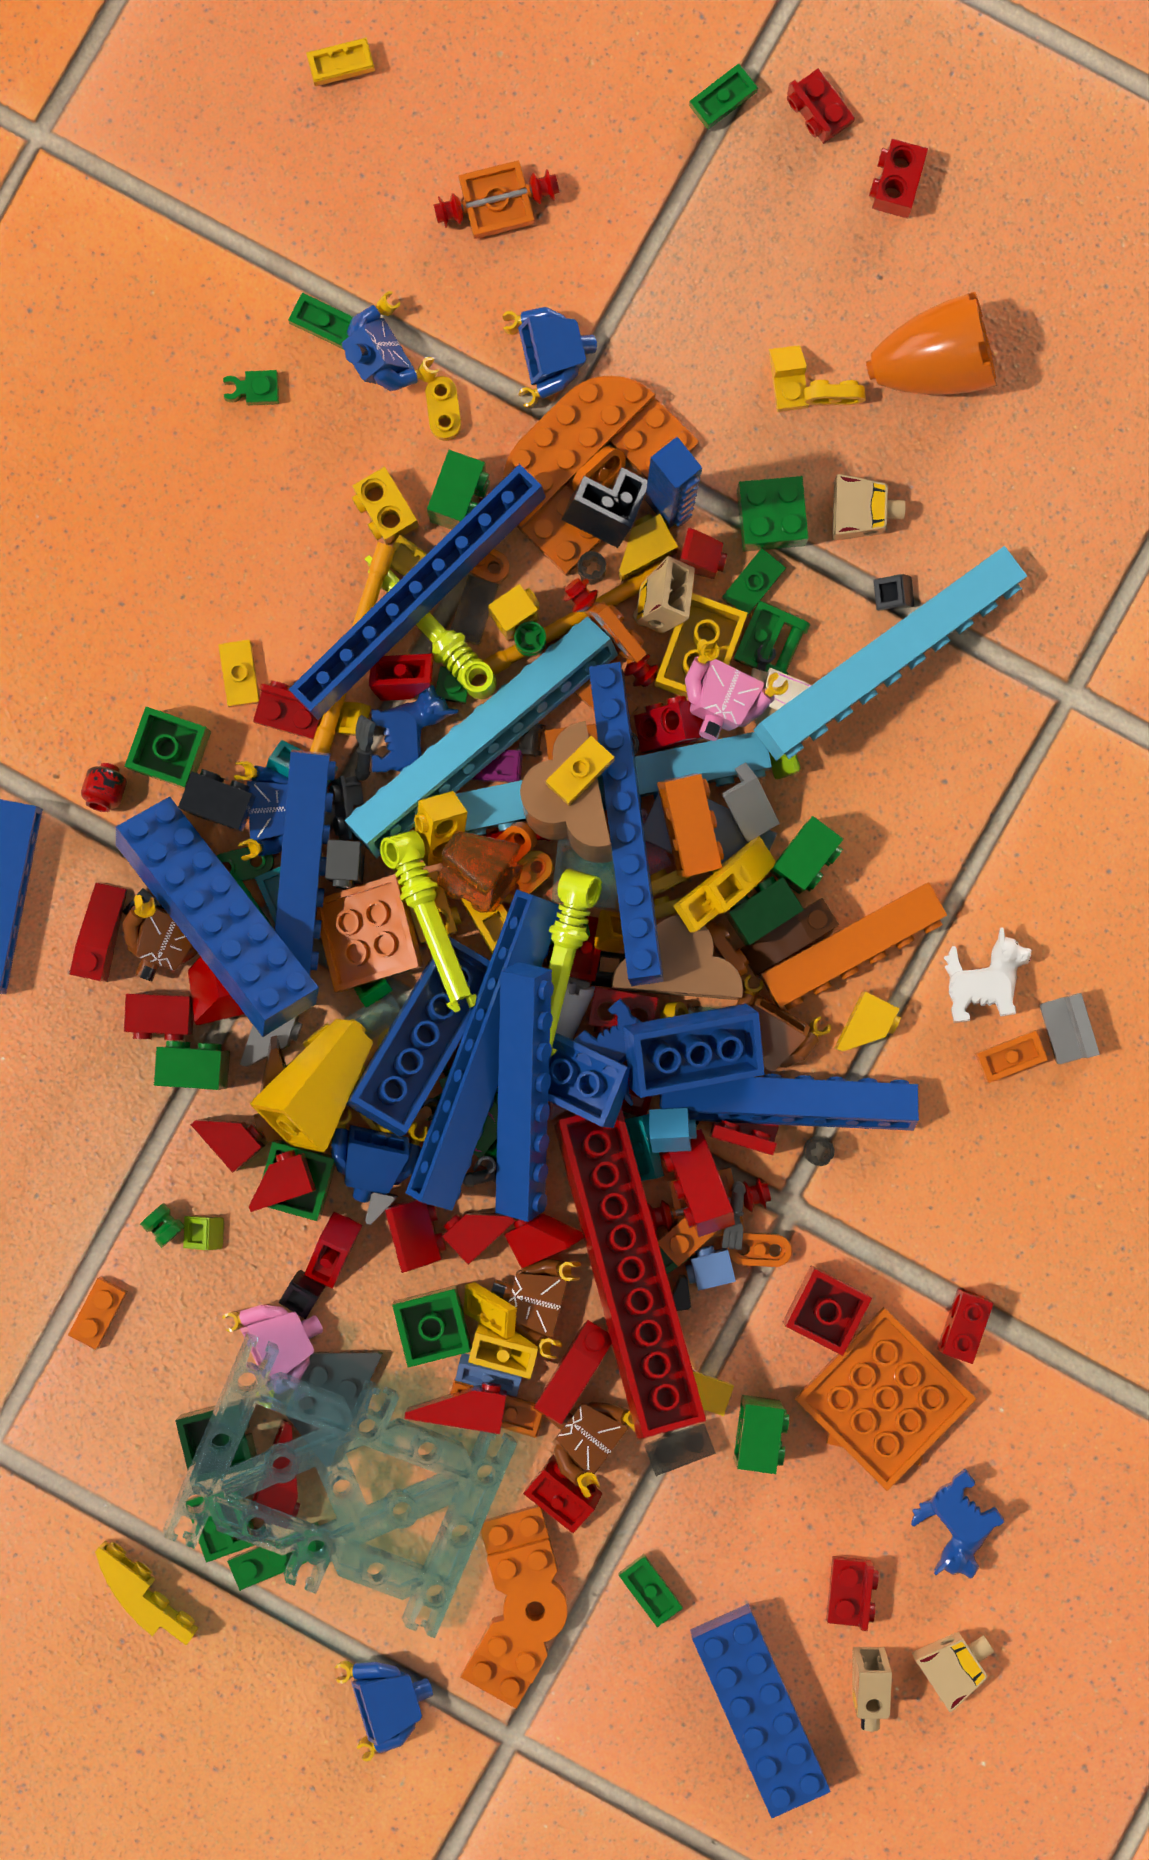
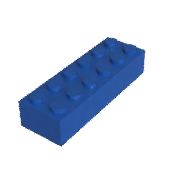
[346,936,490,1137]
[690,1603,831,1818]

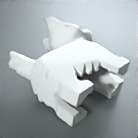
[944,927,1032,1023]

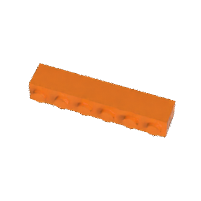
[759,882,947,1010]

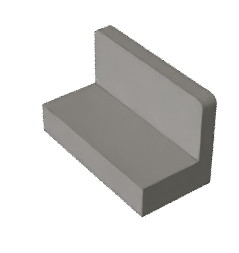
[723,762,780,842]
[1040,993,1100,1064]

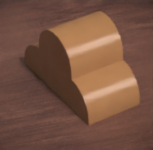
[520,721,612,863]
[610,915,743,1000]

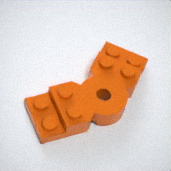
[460,1505,568,1709]

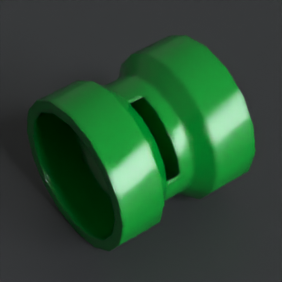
[514,621,546,657]
[140,1203,185,1248]

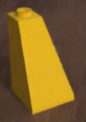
[250,1019,373,1152]

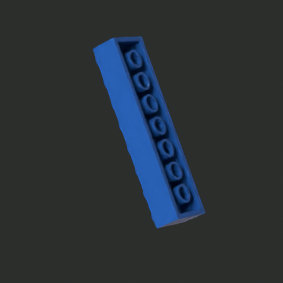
[116,797,319,1037]

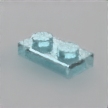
[343,992,401,1040]

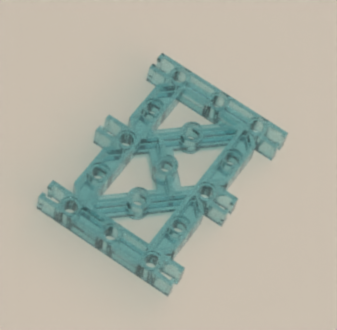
[163,1333,517,1638]

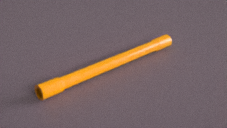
[310,542,396,753]
[482,556,668,680]

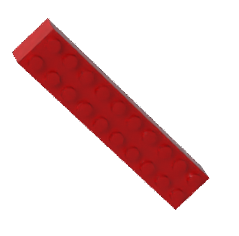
[554,1108,706,1439]

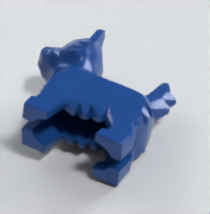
[371,685,458,772]
[573,998,642,1106]
[911,1469,1005,1578]

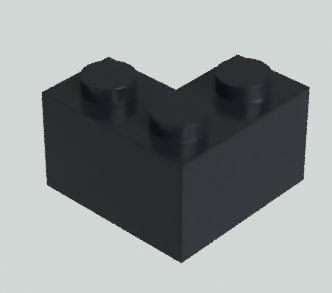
[561,467,648,548]
[178,769,256,832]

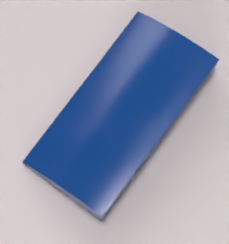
[548,1032,630,1128]

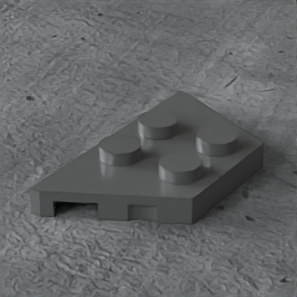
[284,1351,383,1466]

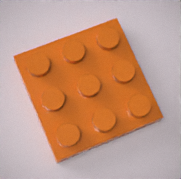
[316,874,424,992]

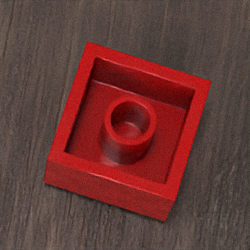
[783,1265,872,1356]

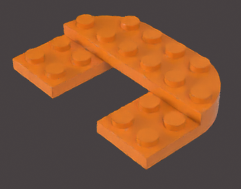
[503,376,699,576]

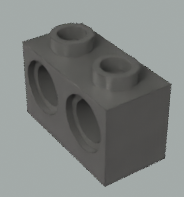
[325,840,366,889]

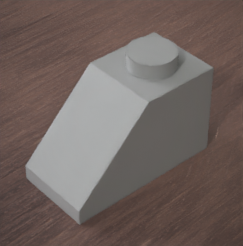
[240,1015,302,1067]

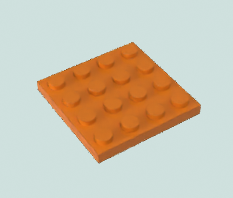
[794,1307,976,1491]

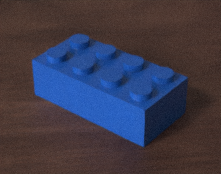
[623,1004,765,1098]

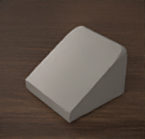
[365,1192,398,1225]

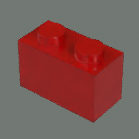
[124,994,194,1041]

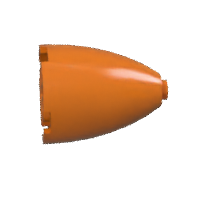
[866,292,997,395]

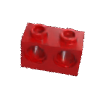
[869,139,928,219]
[634,696,704,753]
[588,987,658,1033]
[937,1289,994,1364]

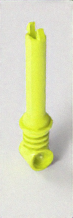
[364,555,497,700]
[380,830,477,1013]
[548,868,602,1057]

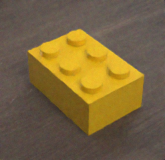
[654,593,748,698]

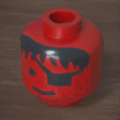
[81,763,127,812]

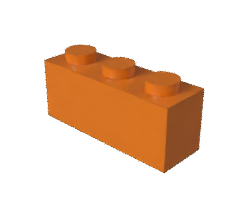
[657,774,724,877]

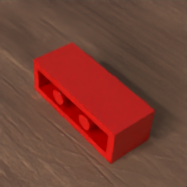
[662,1129,735,1237]

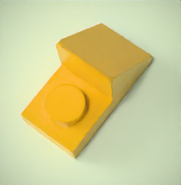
[769,345,809,412]

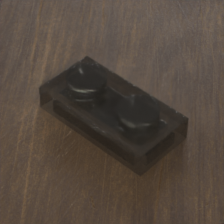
[450,575,499,646]
[644,1422,716,1476]

